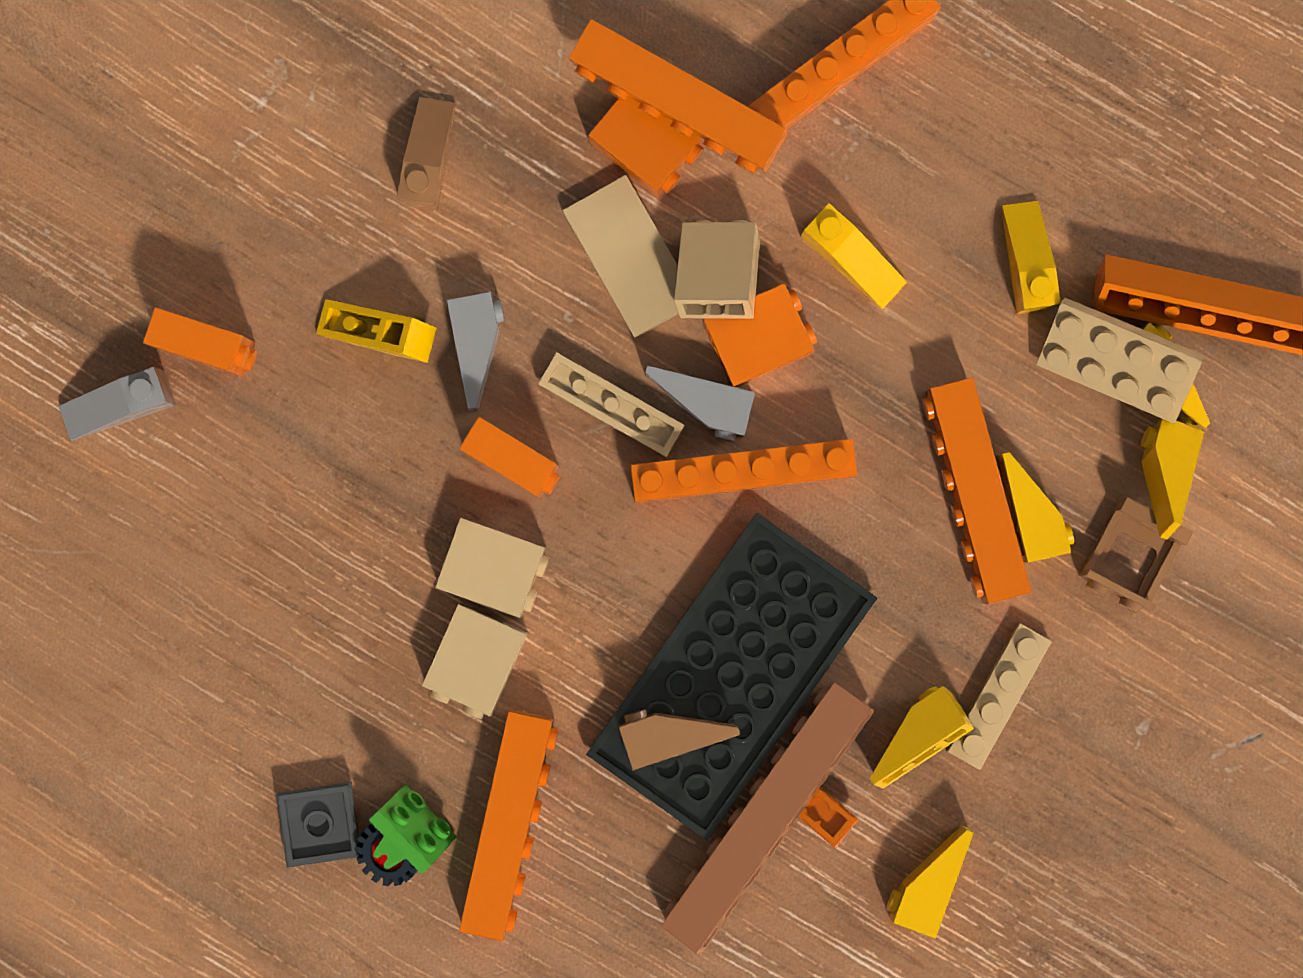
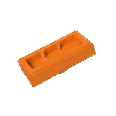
[799,787,859,848]

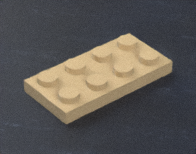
[1036,298,1205,424]

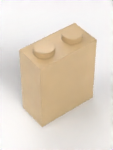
[674,220,760,319]
[435,518,550,618]
[422,603,528,719]

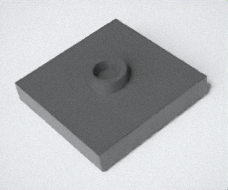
[276,782,361,868]

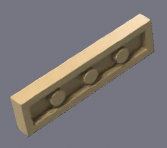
[538,352,685,457]
[946,623,1052,770]

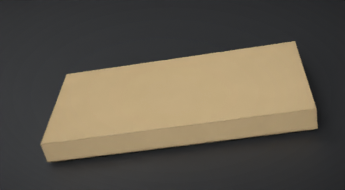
[562,175,679,339]

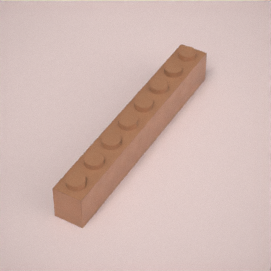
[661,682,874,954]

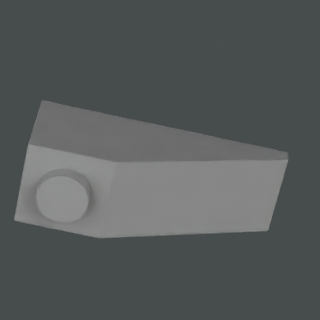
[447,292,505,412]
[645,366,755,442]
[59,367,176,441]

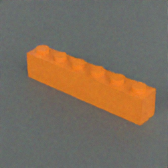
[747,0,941,130]
[569,19,788,174]
[1094,254,1303,355]
[922,377,1032,604]
[631,439,857,503]
[459,709,559,942]

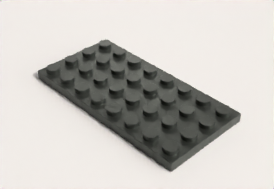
[586,513,877,840]

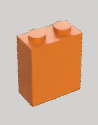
[588,96,704,198]
[703,283,817,388]
[143,307,257,377]
[459,417,561,498]

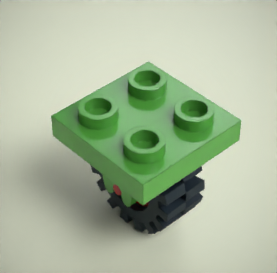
[356,784,457,886]

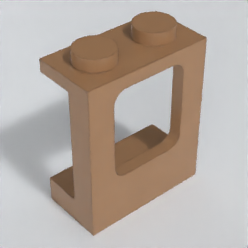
[1079,497,1193,613]

